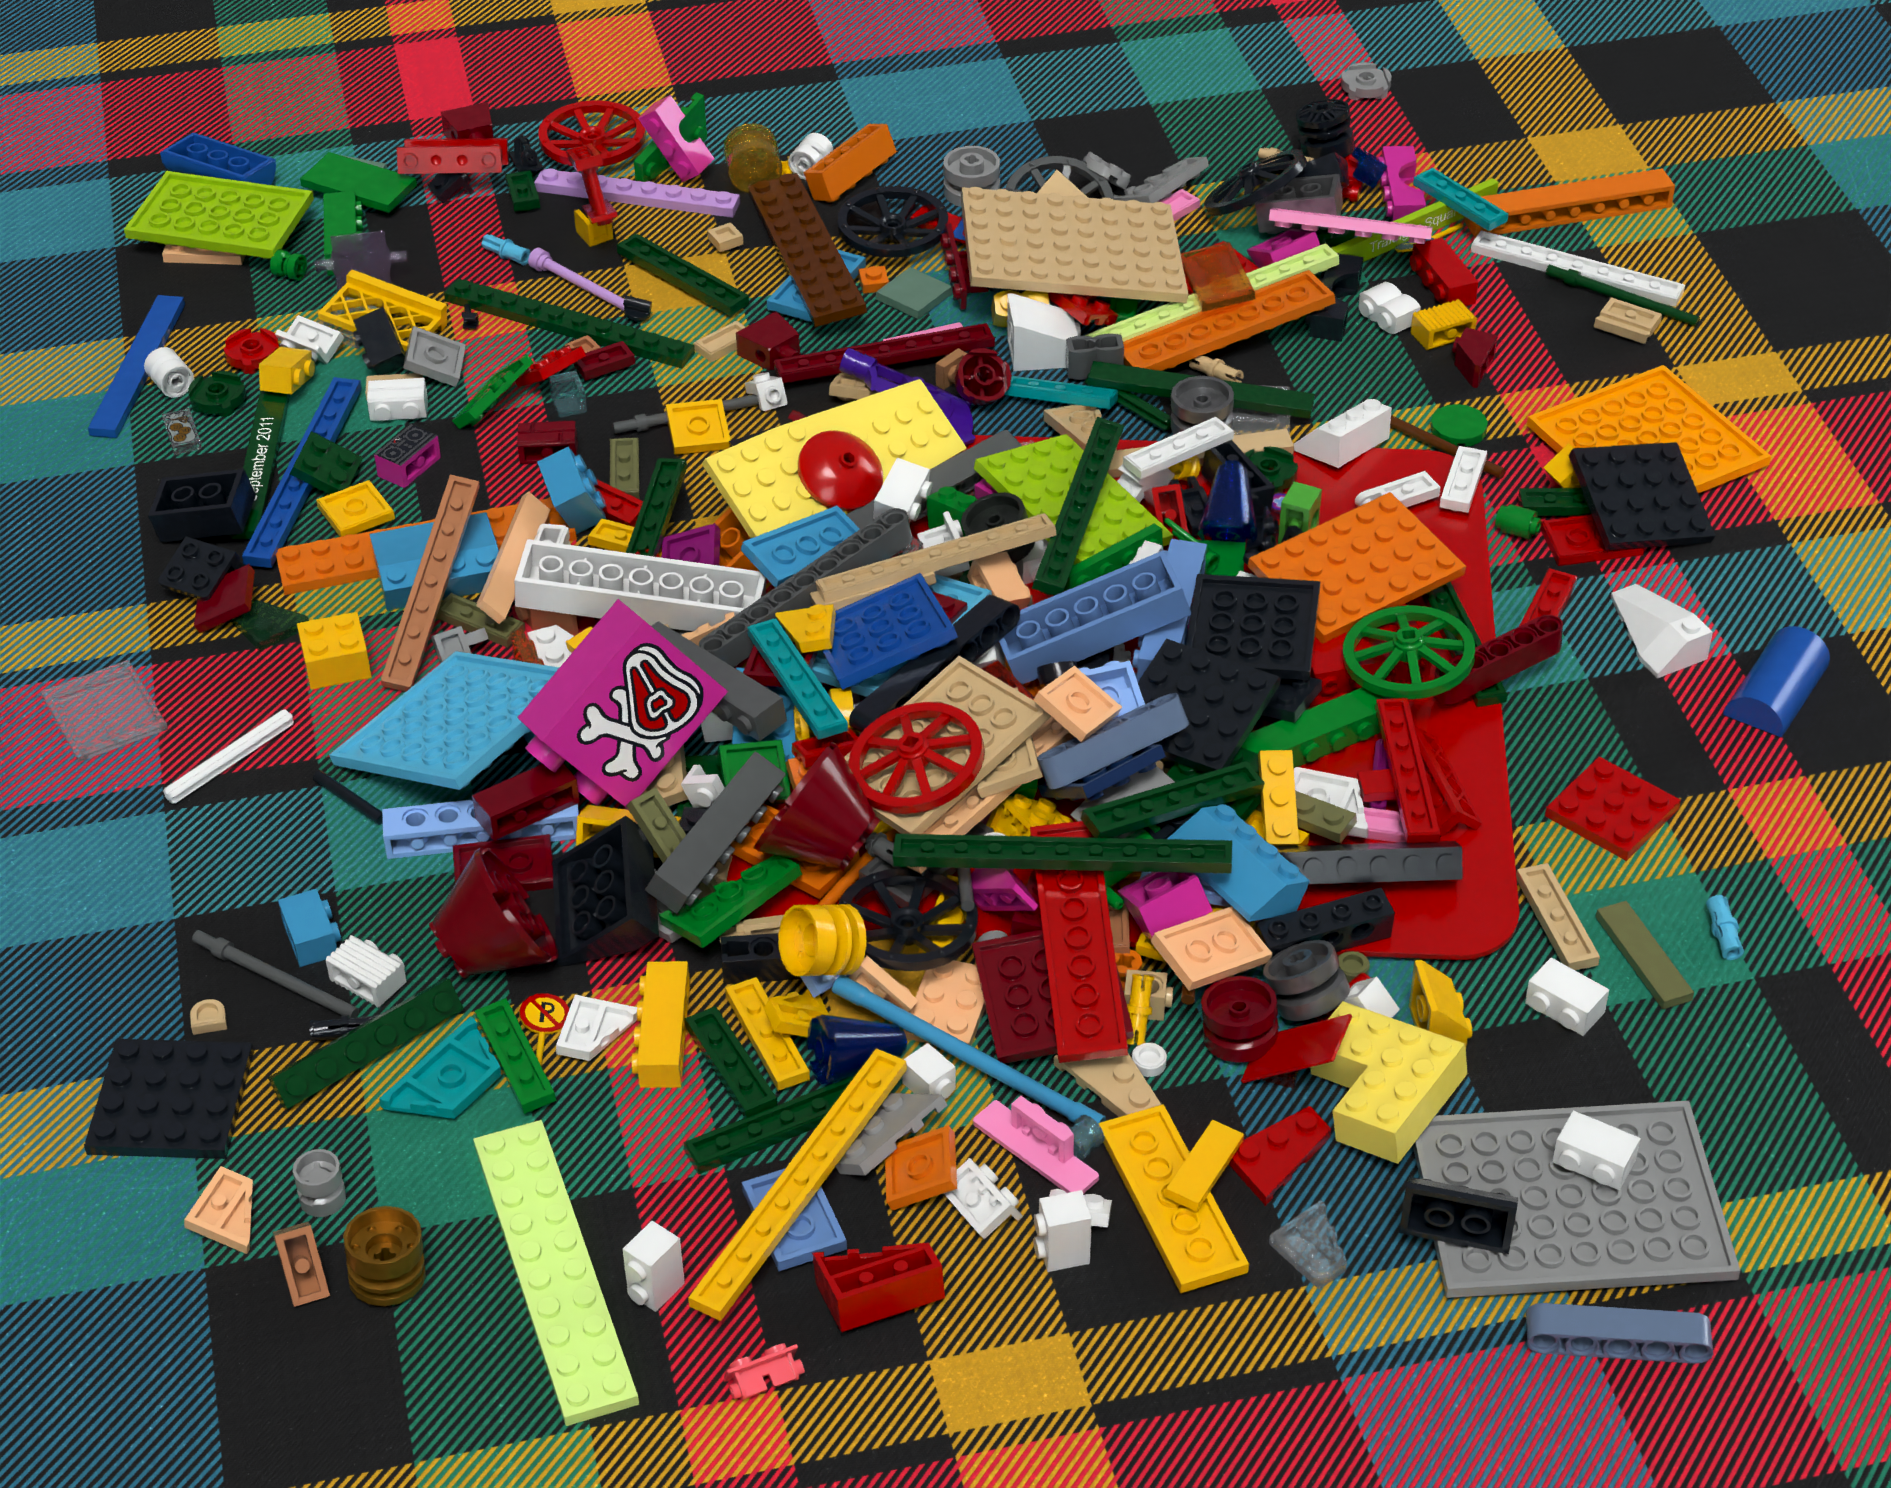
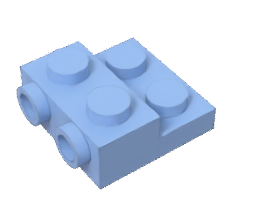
[1079,661,1145,720]

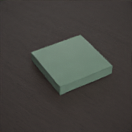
[876,267,952,319]

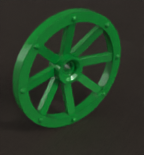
[1343,605,1475,699]

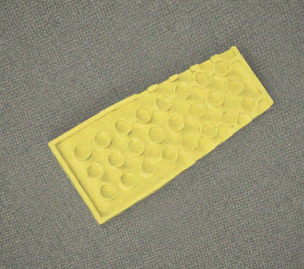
[702,379,966,538]

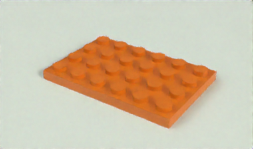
[1248,492,1467,644]

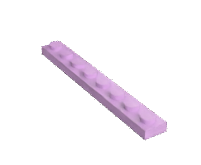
[534,168,740,218]

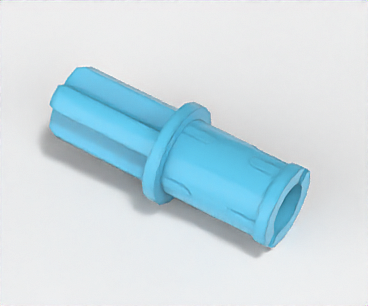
[481,234,530,266]

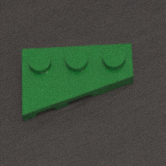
[452,354,534,429]

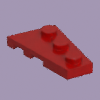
[1229,1106,1331,1206]

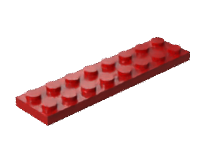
[1030,821,1128,1063]

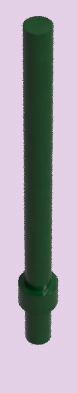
[1545,264,1700,327]

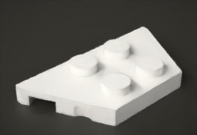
[1294,767,1368,838]

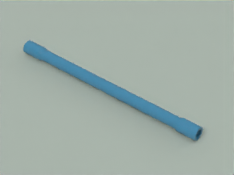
[832,975,1106,1135]

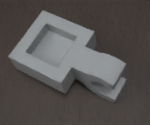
[431,626,489,663]

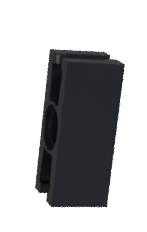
[721,933,801,984]

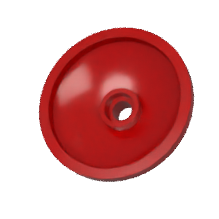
[797,430,883,511]

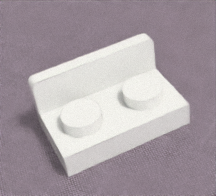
[944,1158,1023,1239]

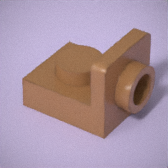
[936,348,967,390]

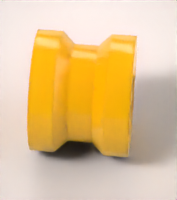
[1168,455,1200,481]

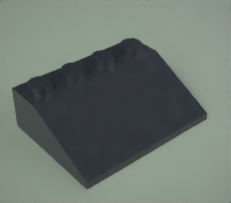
[552,816,659,967]

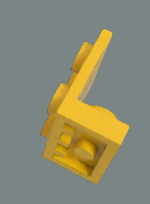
[986,794,1073,836]

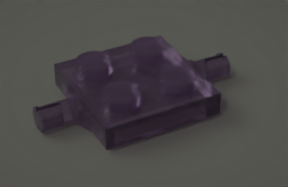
[315,231,408,291]

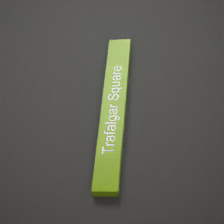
[1331,178,1499,262]

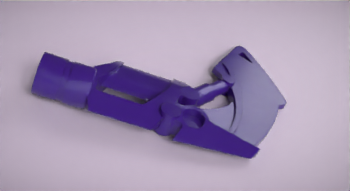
[839,348,975,445]

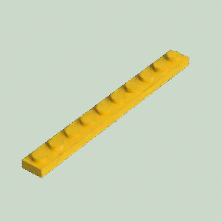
[688,1048,907,1321]

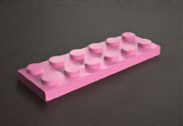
[1269,208,1433,244]

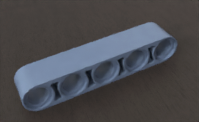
[1037,693,1189,789]
[1526,1303,1713,1364]

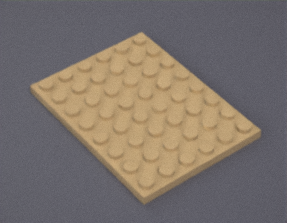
[960,187,1189,303]

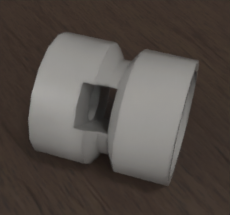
[292,1149,346,1217]

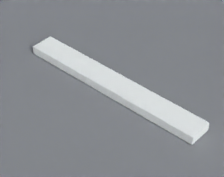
[1471,231,1685,307]

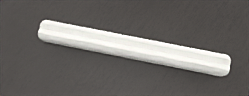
[163,709,294,804]

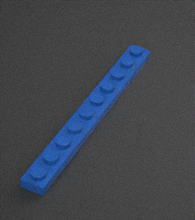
[242,377,362,568]

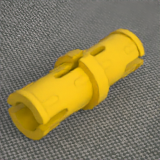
[1127,974,1154,1045]

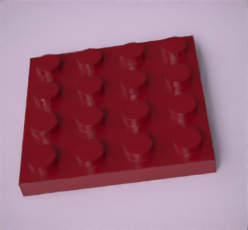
[972,930,1134,1064]

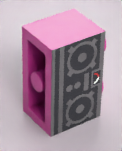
[374,424,441,488]

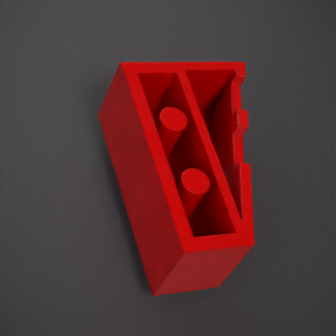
[812,1242,945,1332]

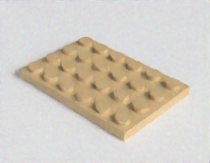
[844,656,1051,834]

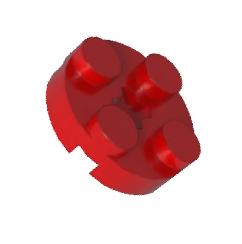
[224,328,279,374]

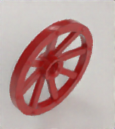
[538,100,646,167]
[848,702,985,814]

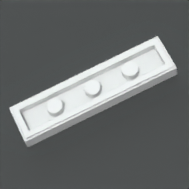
[1123,417,1234,479]

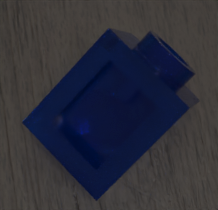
[1352,146,1387,188]

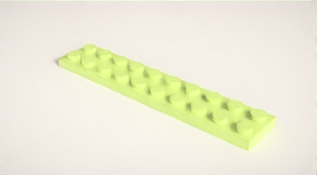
[473,1120,639,1426]

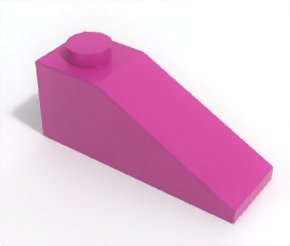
[971,868,1038,911]

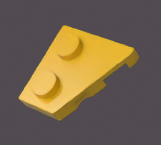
[764,989,837,1042]

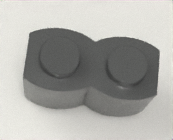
[1066,334,1124,380]

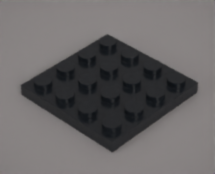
[1568,442,1716,550]
[1186,574,1320,680]
[1138,638,1280,773]
[84,1039,254,1159]

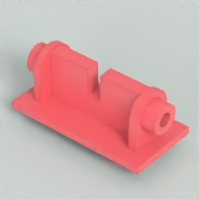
[723,1343,805,1400]

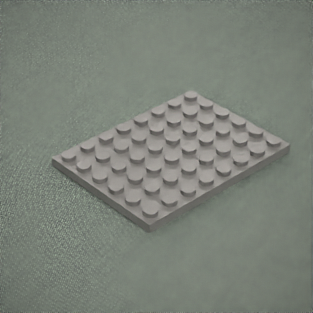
[1413,1101,1740,1298]

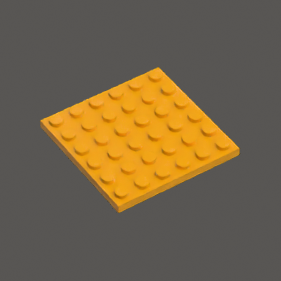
[1527,365,1771,493]

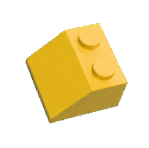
[1409,960,1472,1049]

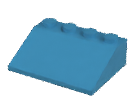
[369,512,499,610]

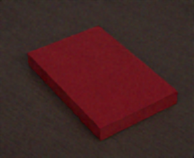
[452,834,553,891]

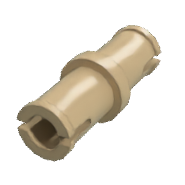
[1189,355,1244,383]

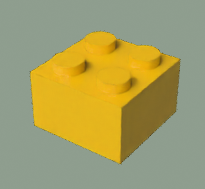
[297,612,372,690]

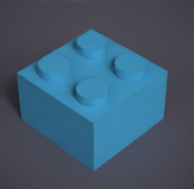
[537,446,606,534]

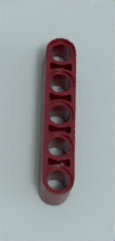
[1434,615,1563,704]

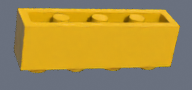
[632,961,690,1088]

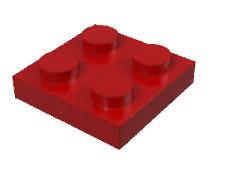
[515,345,586,387]

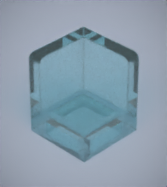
[549,370,587,417]

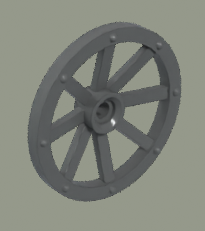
[1005,156,1114,200]

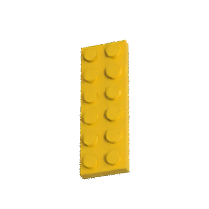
[1098,1104,1249,1293]

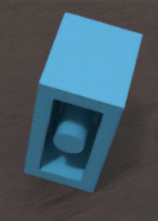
[278,889,341,967]

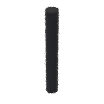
[313,770,383,825]

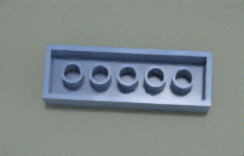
[1132,539,1207,682]
[999,550,1191,686]

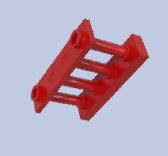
[396,138,509,174]
[566,143,618,226]

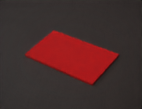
[1241,1014,1352,1083]

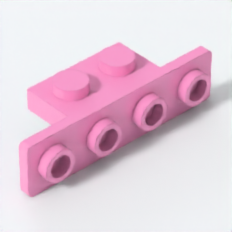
[973,1096,1099,1194]

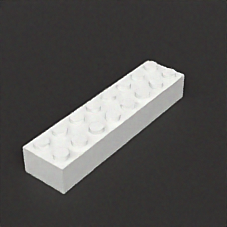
[514,539,766,631]

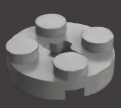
[1341,62,1391,100]
[1082,152,1131,190]

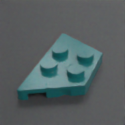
[379,1016,502,1119]

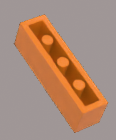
[804,124,897,203]

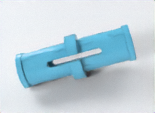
[1706,895,1744,960]

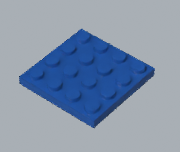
[821,573,958,690]

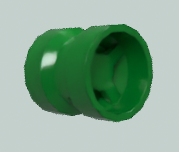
[270,249,307,281]

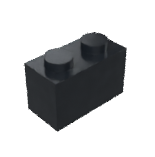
[353,307,406,375]

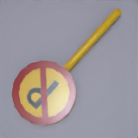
[519,993,569,1065]

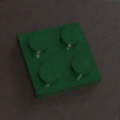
[290,431,363,494]

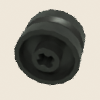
[961,492,1035,563]

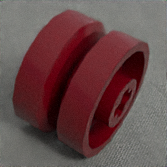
[1201,976,1279,1063]

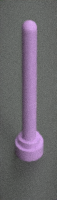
[528,247,624,311]

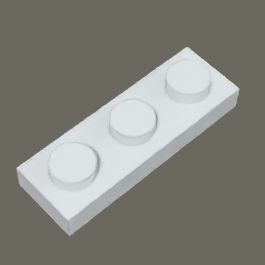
[1440,446,1487,513]

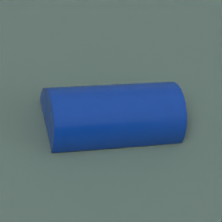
[160,132,276,185]
[1723,626,1830,738]

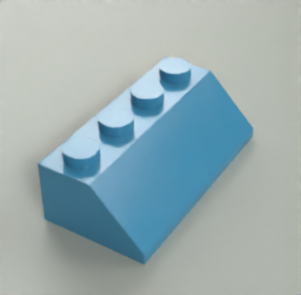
[1167,804,1310,922]

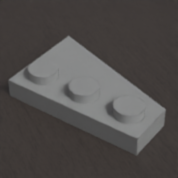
[835,1093,948,1175]

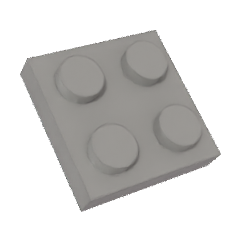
[403,326,466,387]

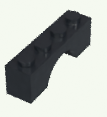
[1306,253,1364,342]

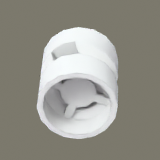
[788,133,833,180]
[144,347,194,398]

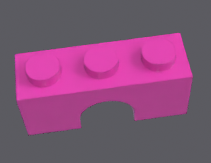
[638,95,715,182]

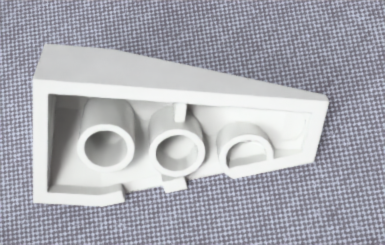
[1611,584,1713,678]

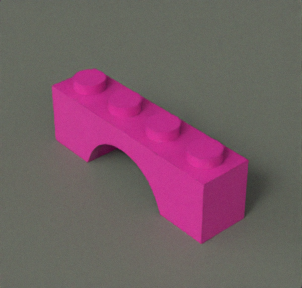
[1377,146,1426,222]

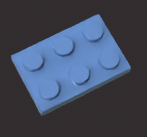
[742,1168,847,1271]

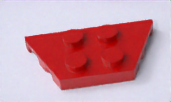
[1048,292,1118,325]

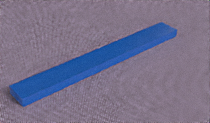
[88,295,185,438]

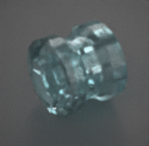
[1069,1115,1105,1160]

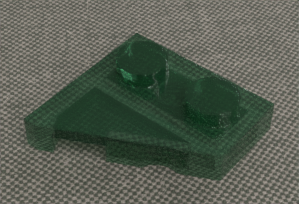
[229,599,309,652]

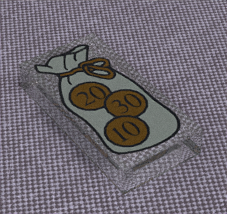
[162,408,202,455]

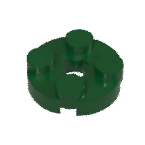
[188,371,246,417]
[1245,446,1298,495]

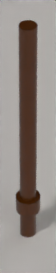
[1390,415,1506,479]

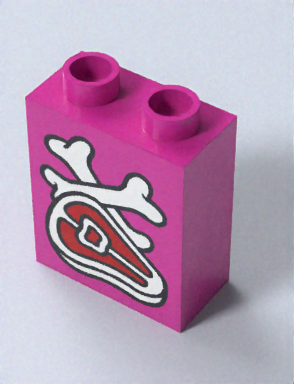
[517,599,728,809]

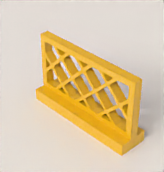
[318,270,447,352]

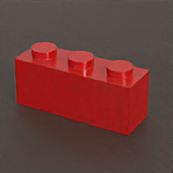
[1410,238,1478,306]

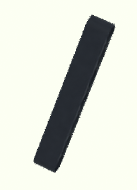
[849,595,1020,733]

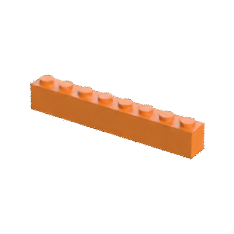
[1464,168,1675,238]

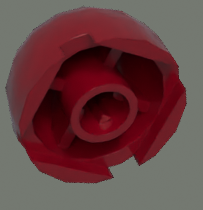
[954,348,1012,406]

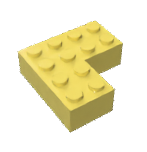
[1310,1001,1467,1164]

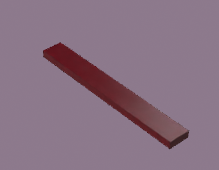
[773,323,995,383]

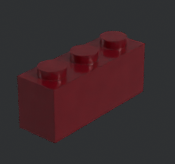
[472,764,580,841]

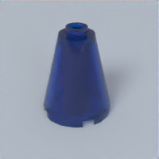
[1198,460,1258,542]
[807,1015,907,1084]

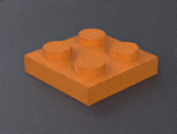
[885,1125,957,1210]

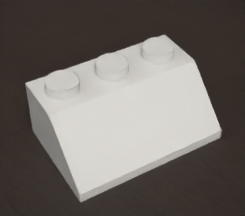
[1294,399,1392,468]

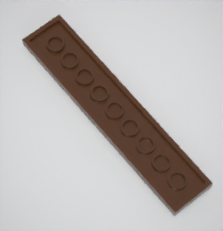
[748,173,867,327]

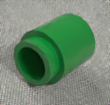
[1495,504,1542,540]

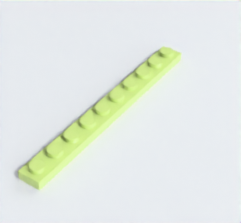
[1085,243,1340,342]

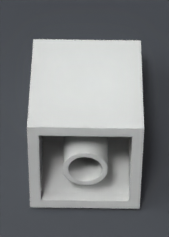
[1007,293,1081,371]

